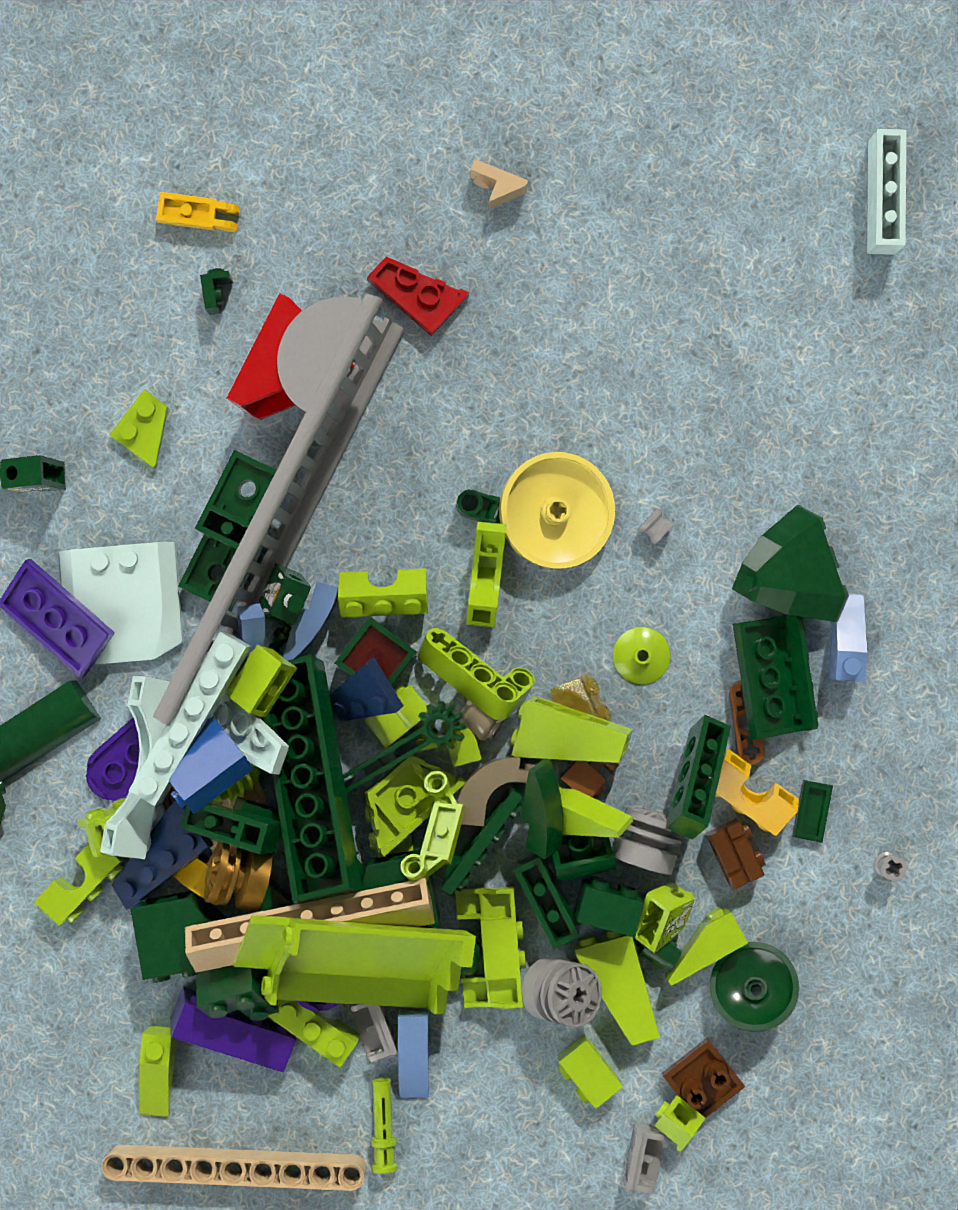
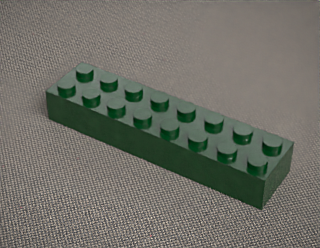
[264,654,363,904]

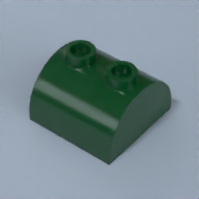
[552,835,616,881]

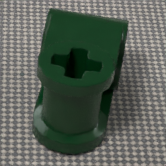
[456,489,501,524]

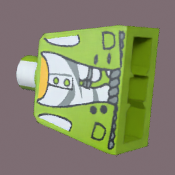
[635,882,695,953]

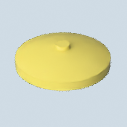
[499,452,615,569]

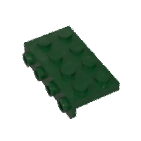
[732,615,819,740]
[434,783,523,895]

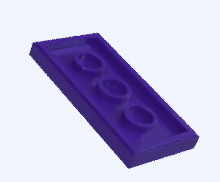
[0,559,115,678]

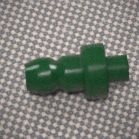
[268,624,291,653]

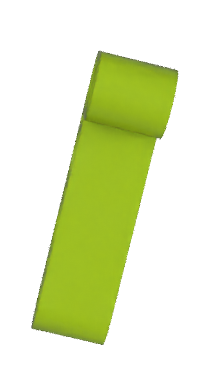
[418,628,535,720]

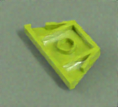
[365,755,466,857]

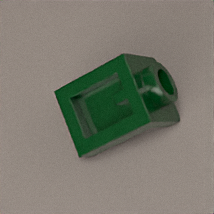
[200,268,233,315]

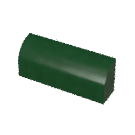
[0,680,101,782]

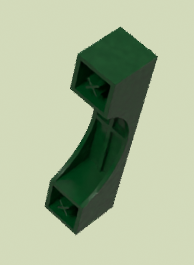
[130,849,440,983]

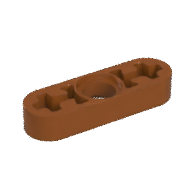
[729,680,765,764]

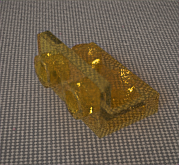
[550,672,611,722]

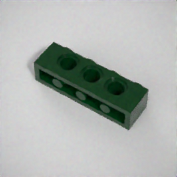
[666,715,731,840]

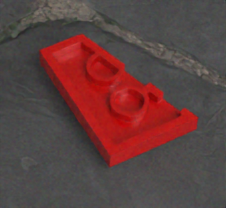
[367,256,470,337]

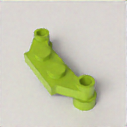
[401,771,465,882]

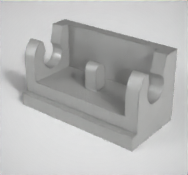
[348,1004,398,1062]
[623,1123,666,1193]

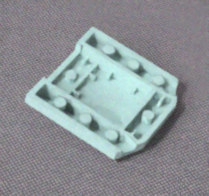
[59,542,184,664]

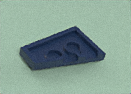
[330,657,404,722]

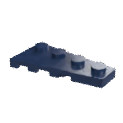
[111,800,214,910]

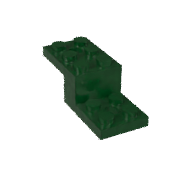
[178,450,277,612]

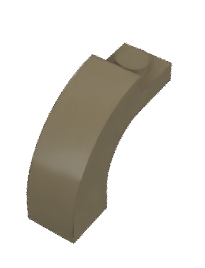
[457,756,537,826]

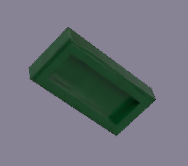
[792,780,833,843]

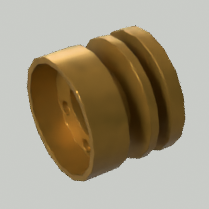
[204,841,272,912]

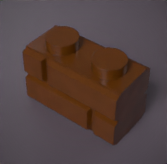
[705,819,766,890]

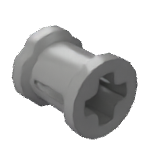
[874,852,907,882]

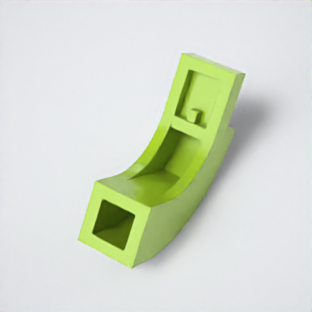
[466,521,507,628]

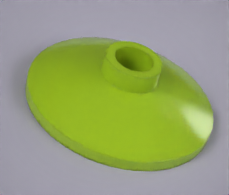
[613,627,670,685]

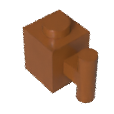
[560,760,619,799]

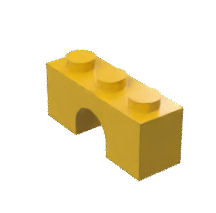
[715,748,799,836]

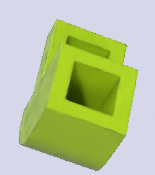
[416,720,482,767]

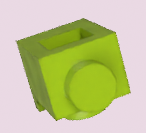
[654,1095,705,1152]

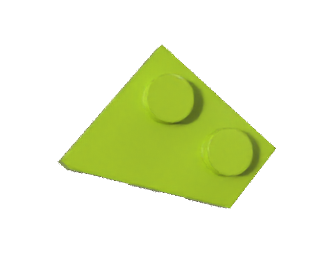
[109,389,169,469]

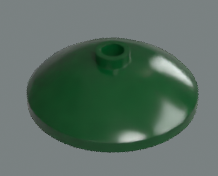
[710,942,800,1032]

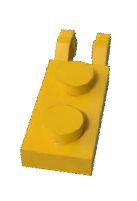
[156,192,240,232]

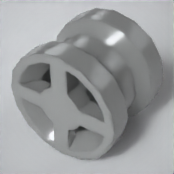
[638,508,674,545]

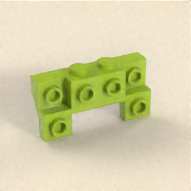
[455,886,526,1009]

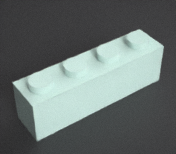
[867,129,906,255]

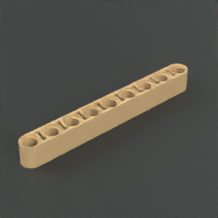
[101,1145,367,1191]

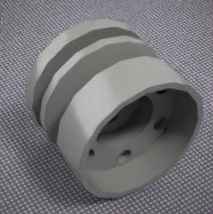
[613,807,682,875]
[522,957,602,1028]

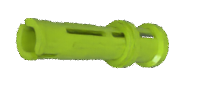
[371,1078,398,1174]

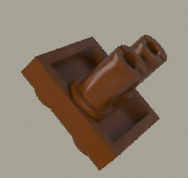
[662,1037,745,1118]

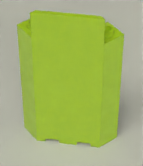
[233,915,476,1014]

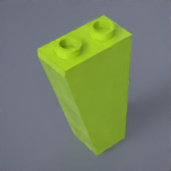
[510,696,633,763]
[573,930,660,1046]

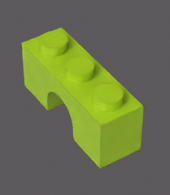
[338,568,428,617]
[34,844,126,926]
[268,1000,360,1068]

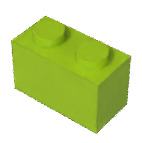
[226,644,297,718]
[557,1033,623,1109]

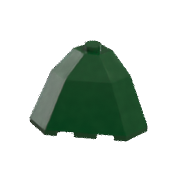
[732,505,849,622]

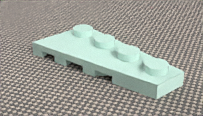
[212,688,289,775]

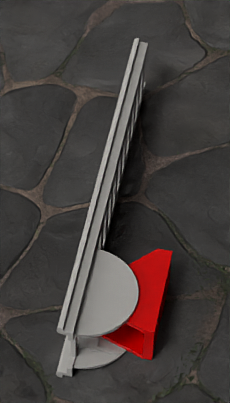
[153,293,405,726]

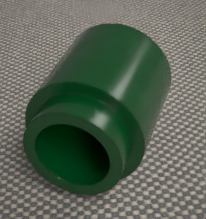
[636,940,682,970]

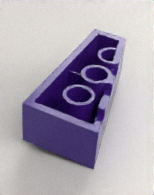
[170,986,297,1073]

